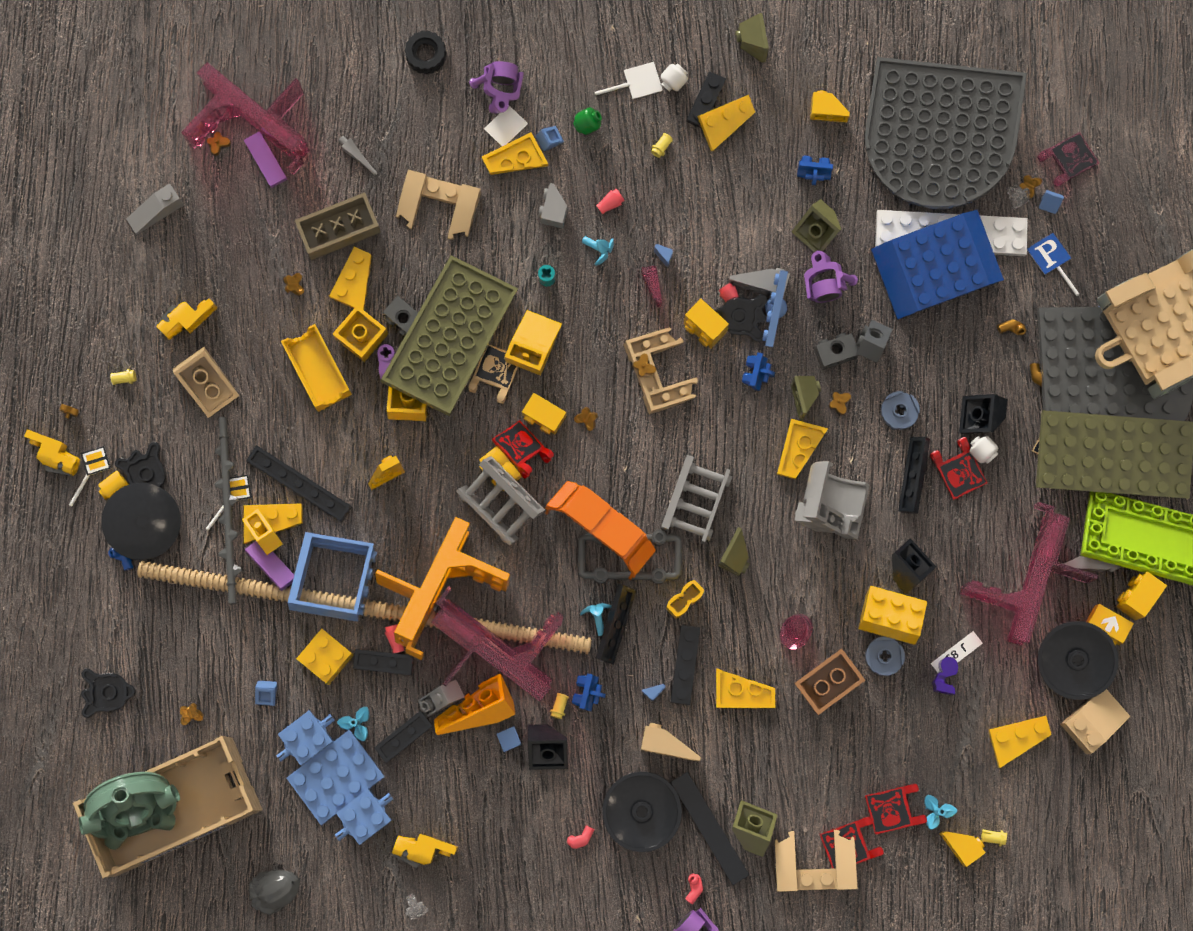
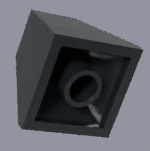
[959,394,1008,434]
[892,538,936,594]
[528,724,568,770]

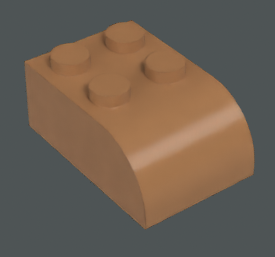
[794,649,865,715]

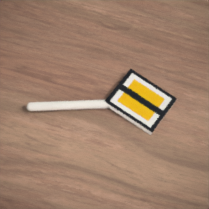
[69,446,111,506]
[206,475,252,531]

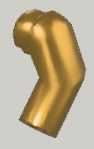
[997,319,1026,335]
[1030,363,1042,387]

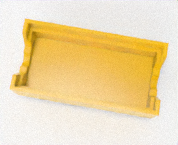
[281,324,352,412]

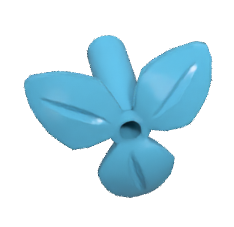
[582,236,614,266]
[580,603,612,636]
[337,707,369,741]
[924,795,958,830]

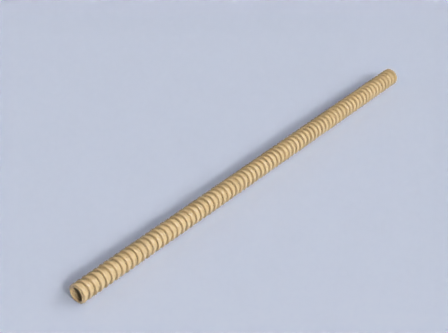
[137,561,592,655]

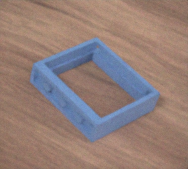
[287,532,377,622]

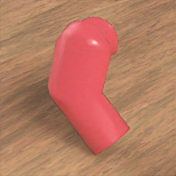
[567,825,595,849]
[685,874,703,905]

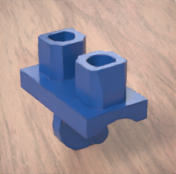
[797,156,833,185]
[742,352,775,391]
[572,673,606,711]

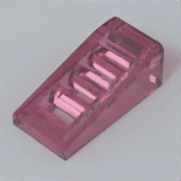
[641,266,662,307]

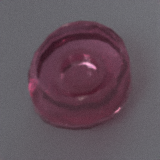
[780,614,813,650]

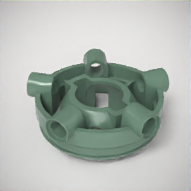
[79,772,180,850]

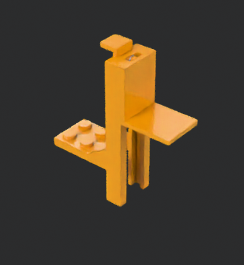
[375,517,510,660]

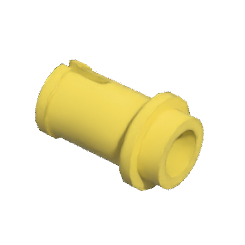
[651,133,673,158]
[110,369,136,385]
[550,693,569,719]
[981,829,1007,846]

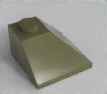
[735,13,769,63]
[792,199,841,252]
[791,376,821,421]
[718,527,749,577]
[732,800,778,857]

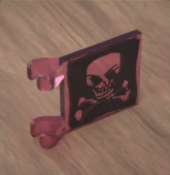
[1037,132,1099,187]

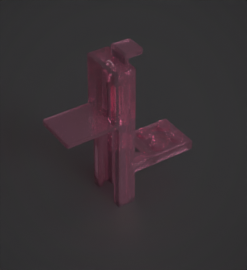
[181,62,310,175]
[959,502,1098,646]
[431,586,564,702]

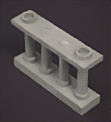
[661,455,732,544]
[456,456,545,546]

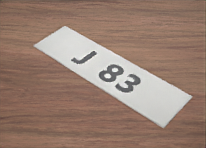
[931,631,983,673]

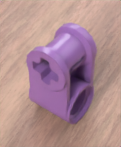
[377,344,396,383]

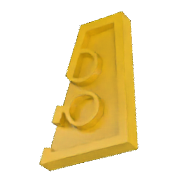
[697,95,755,151]
[482,132,548,175]
[329,247,372,310]
[777,419,828,479]
[368,456,405,490]
[244,504,303,544]
[716,668,775,708]
[988,716,1052,768]

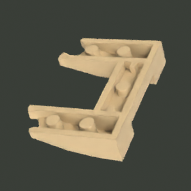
[396,170,481,240]
[624,327,698,415]
[775,829,858,891]

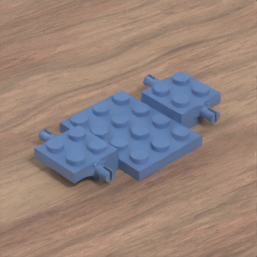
[276,710,394,845]

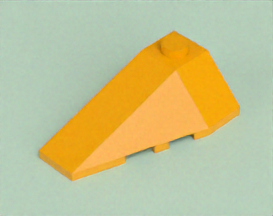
[434,674,515,735]

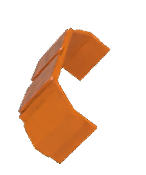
[545,481,656,580]

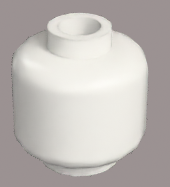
[661,63,688,92]
[970,436,999,464]

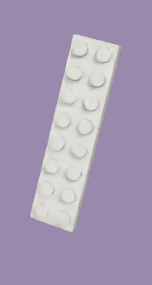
[875,210,1027,256]

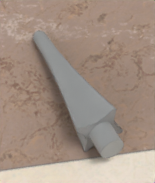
[338,136,377,175]

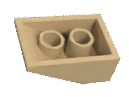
[173,347,239,418]
[1060,689,1130,754]
[641,723,701,762]

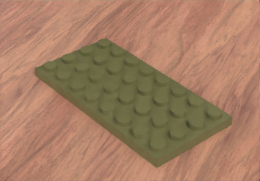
[381,255,518,416]
[1036,410,1193,499]

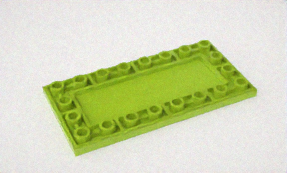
[1080,491,1193,585]

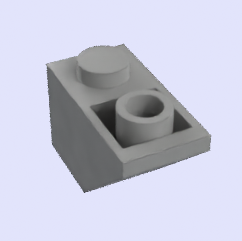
[538,183,568,229]
[418,680,465,718]

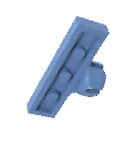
[762,270,788,347]

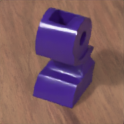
[932,657,958,695]

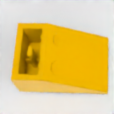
[505,310,562,376]

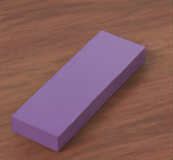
[244,131,287,188]
[245,541,294,591]

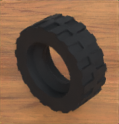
[405,30,446,74]

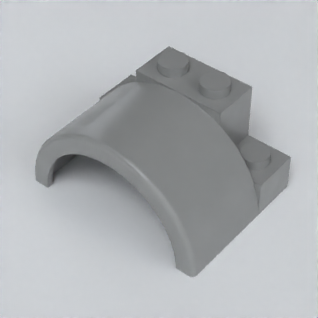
[795,461,869,540]

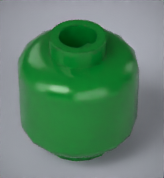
[573,107,602,135]

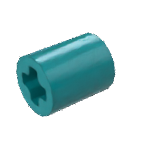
[538,265,555,287]

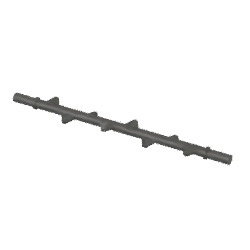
[215,417,242,605]

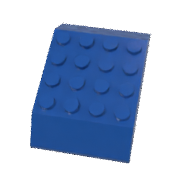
[871,210,1004,320]

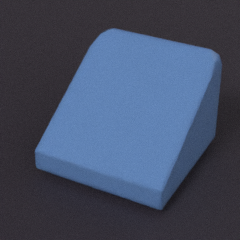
[536,126,564,151]
[1039,190,1064,214]
[654,244,673,267]
[255,681,277,706]
[641,684,665,701]
[497,726,522,752]

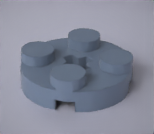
[881,391,920,430]
[865,637,905,676]

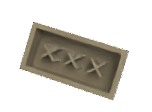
[295,192,381,260]

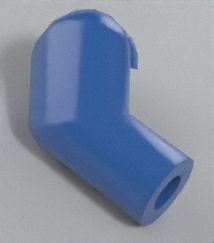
[108,548,133,571]

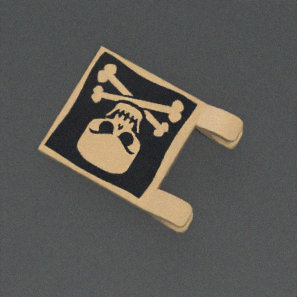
[468,345,518,404]

